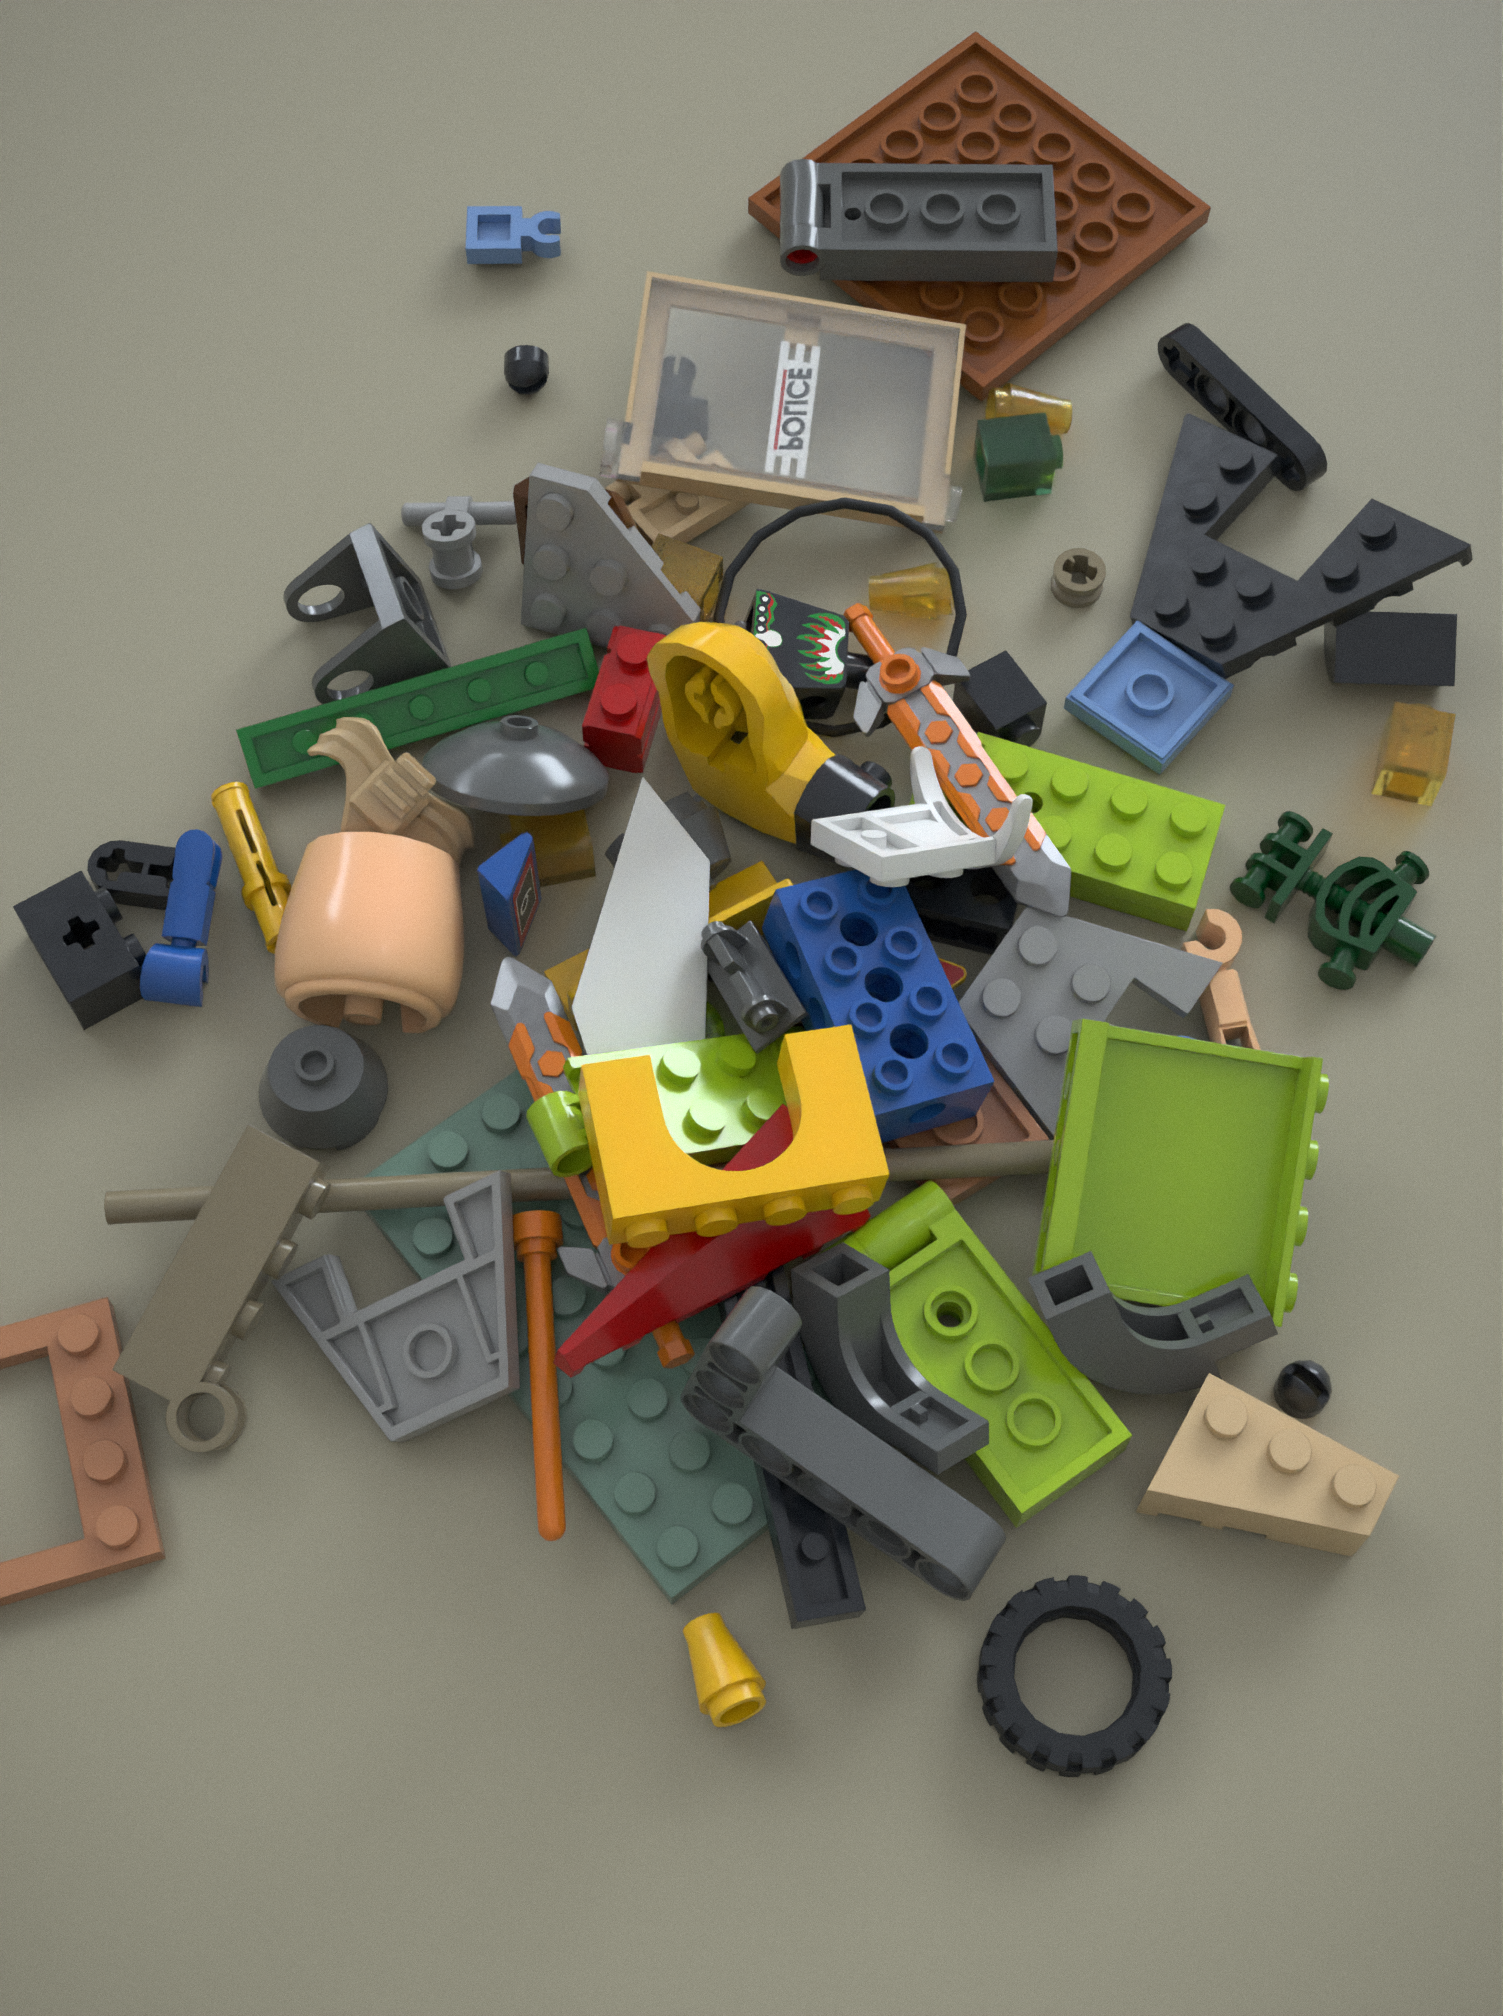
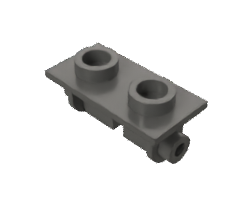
[700,920,808,1054]

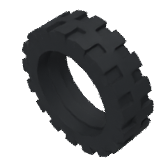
[977,1575,1172,1777]

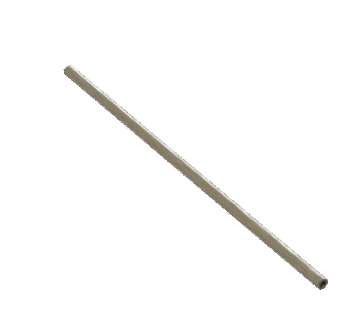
[104,1140,1053,1225]

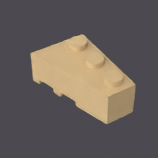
[1136,1373,1399,1557]

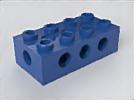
[762,869,995,1143]

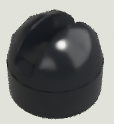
[504,345,549,395]
[1274,1360,1332,1419]

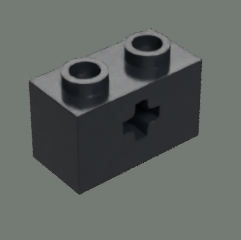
[13,871,146,1030]

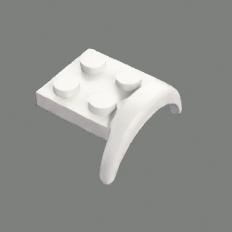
[811,746,1033,887]

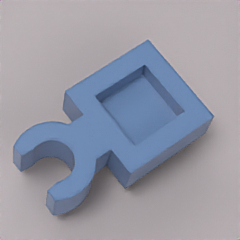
[465,206,561,264]

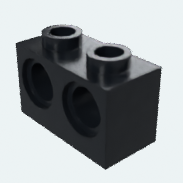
[905,867,1019,955]

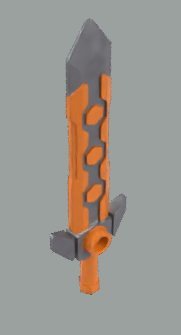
[843,603,1071,917]
[491,957,695,1369]

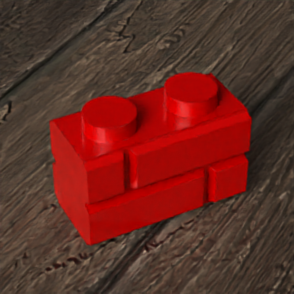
[582,625,666,774]

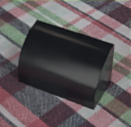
[1324,611,1457,686]

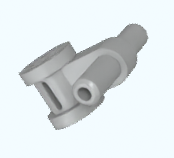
[401,496,516,589]

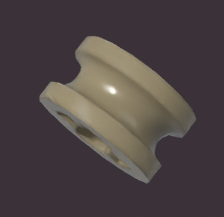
[1051,548,1106,608]

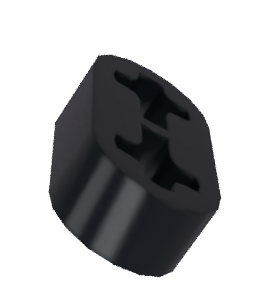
[87,840,176,911]

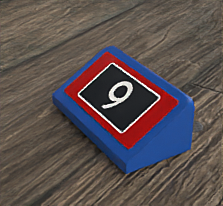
[477,832,542,957]

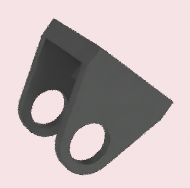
[283,523,451,704]

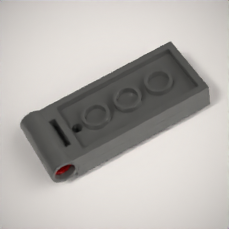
[780,159,1058,282]

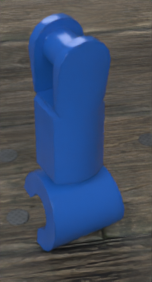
[140,829,222,1007]

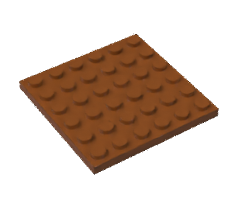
[748,31,1211,402]

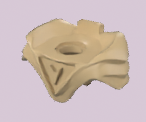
[307,717,475,865]

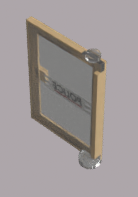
[599,271,966,534]

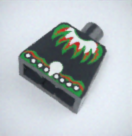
[744,589,874,719]

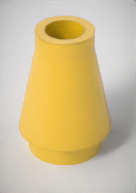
[682,1613,766,1727]

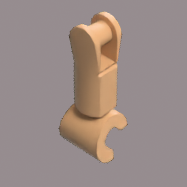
[1180,909,1261,1050]

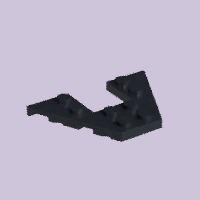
[1130,413,1473,679]

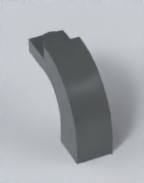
[791,1242,989,1475]
[1028,1251,1278,1395]

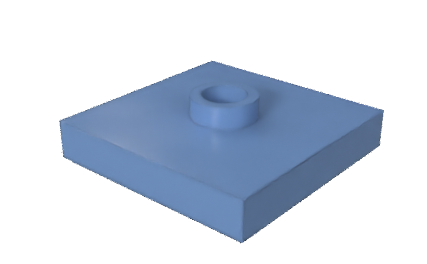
[1064,620,1234,775]

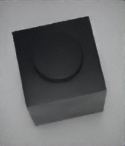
[953,650,1047,747]

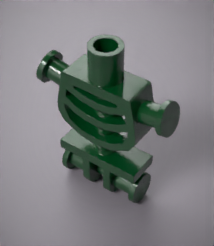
[1230,811,1437,990]

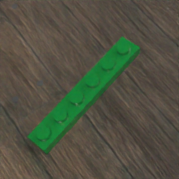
[236,628,599,789]

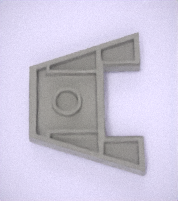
[959,906,1223,1140]
[271,1170,520,1443]

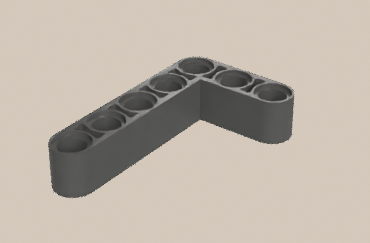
[680,1286,1006,1601]

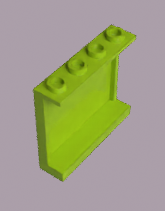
[1032,1018,1329,1327]

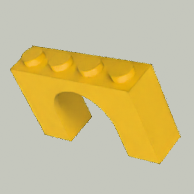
[578,1025,889,1248]

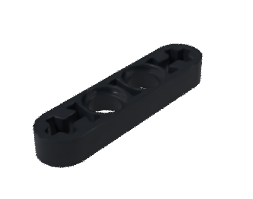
[1158,323,1327,491]

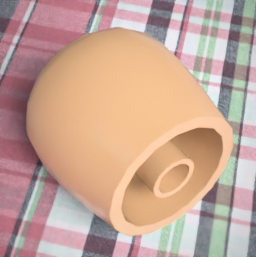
[274,832,465,1033]

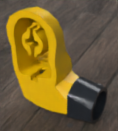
[647,622,895,869]

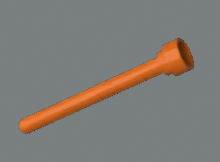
[512,1210,566,1541]

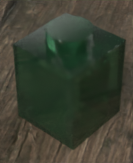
[973,412,1063,502]

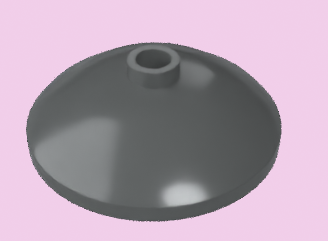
[422,715,609,816]

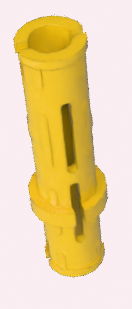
[211,782,292,954]

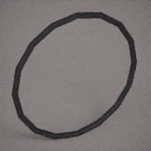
[713,497,967,737]

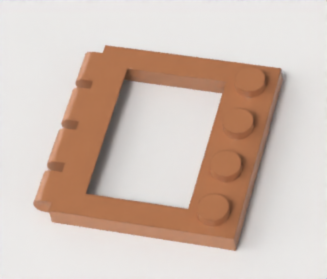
[0,1297,166,1606]

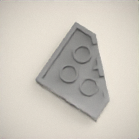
[521,463,701,648]

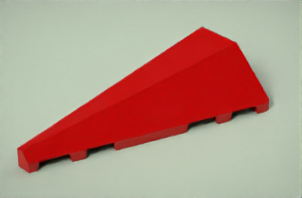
[553,1104,871,1378]

